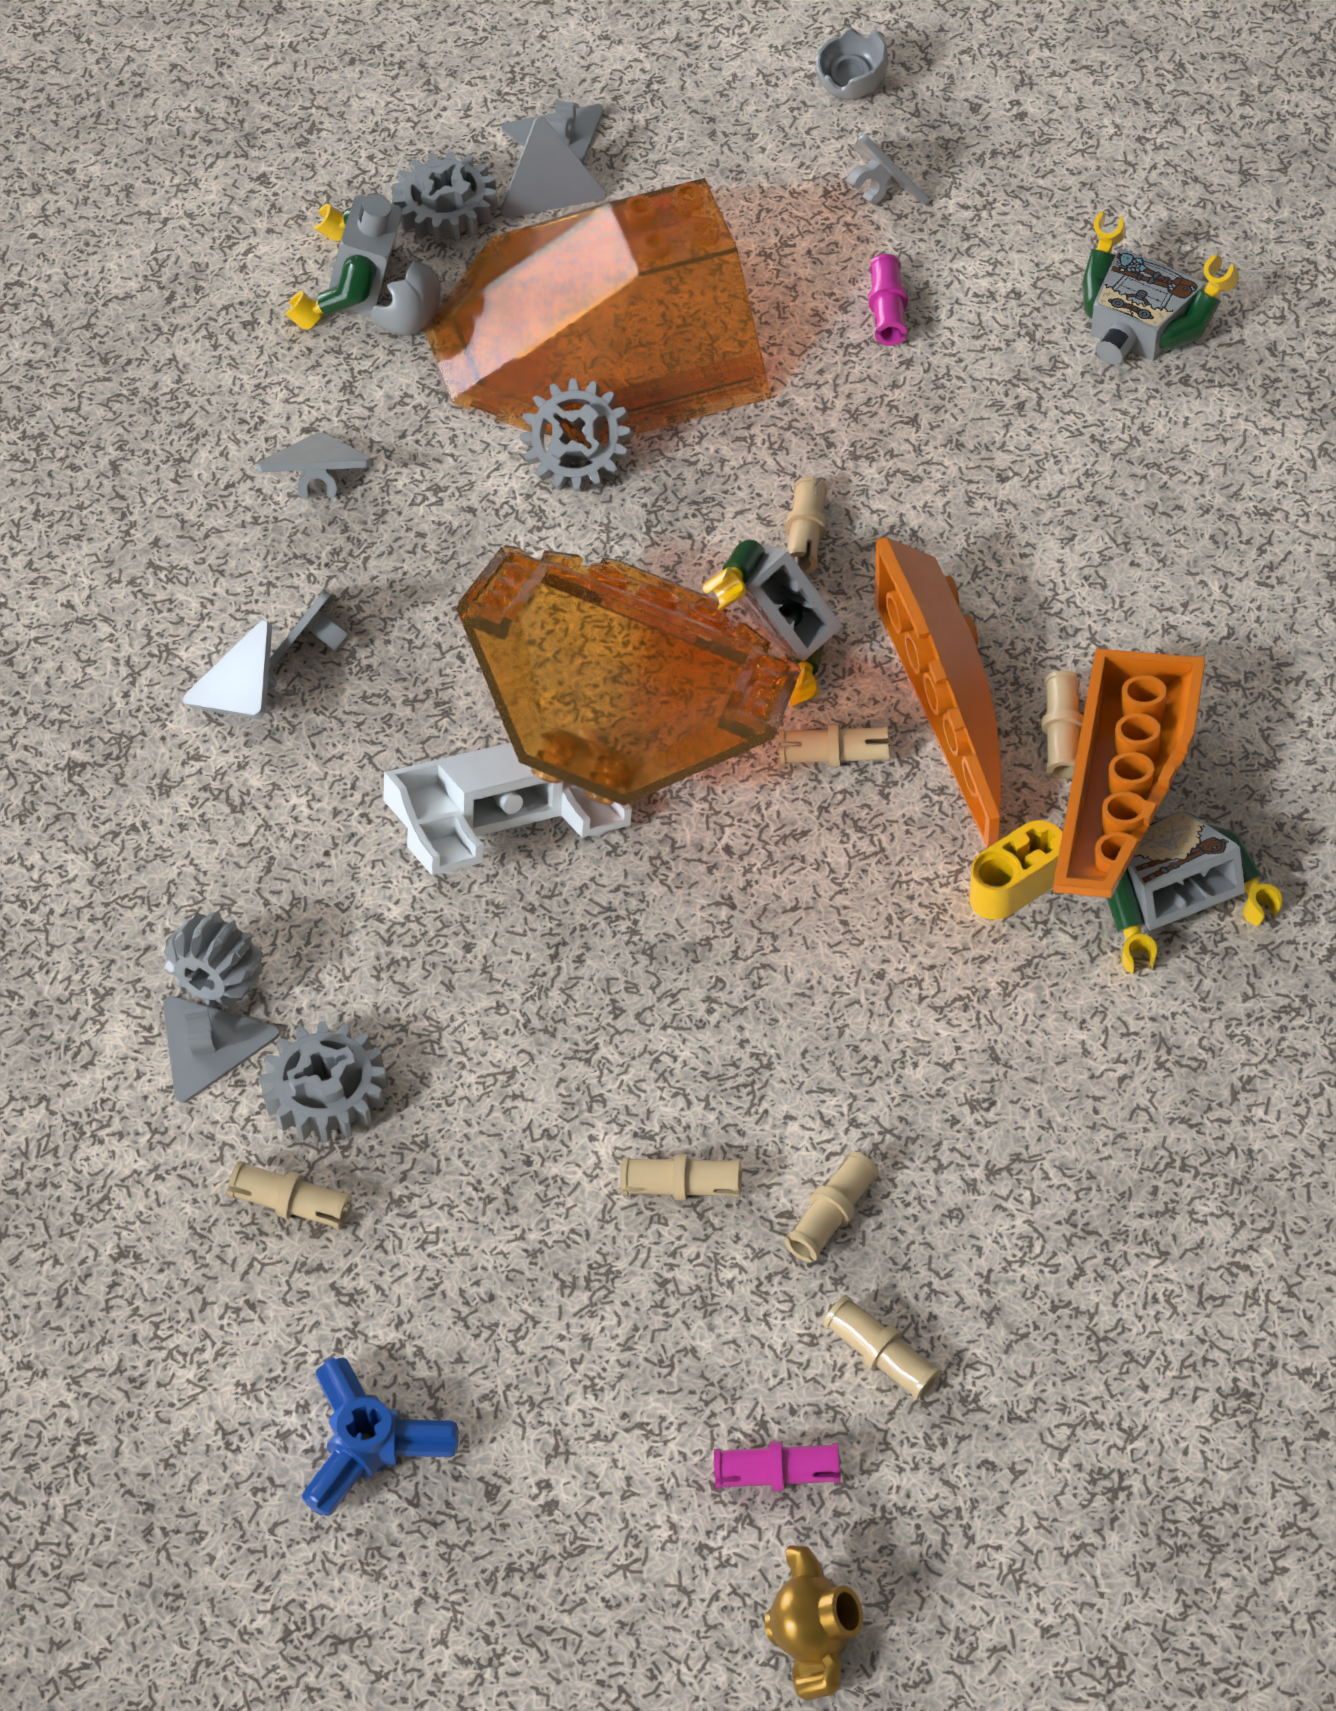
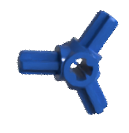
[302,1357,459,1516]

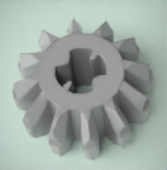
[164,912,264,1008]

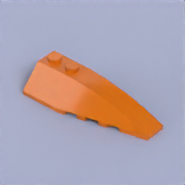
[874,537,1001,848]
[1053,648,1205,898]

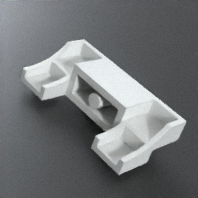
[384,726,632,875]

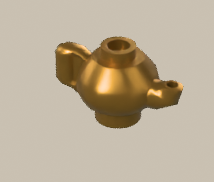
[765,1545,863,1700]

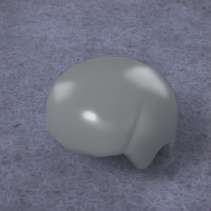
[815,27,888,99]
[371,261,441,336]

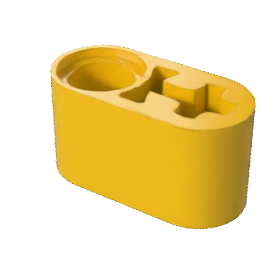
[969,820,1063,920]

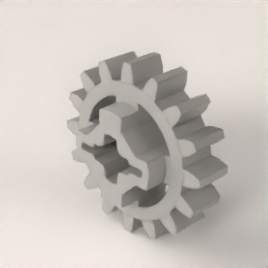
[391,151,498,244]
[520,378,633,492]
[260,1021,388,1143]

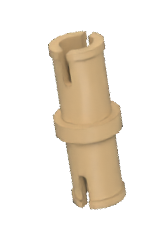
[785,476,827,575]
[1041,670,1083,779]
[779,723,890,767]
[784,1151,879,1263]
[620,1154,742,1201]
[227,1161,352,1230]
[823,1295,942,1401]

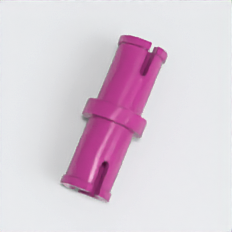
[868,254,908,346]
[714,1441,841,1491]

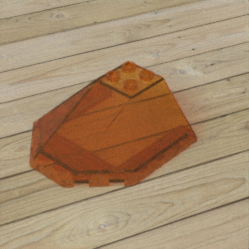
[424,178,771,447]
[456,545,801,806]

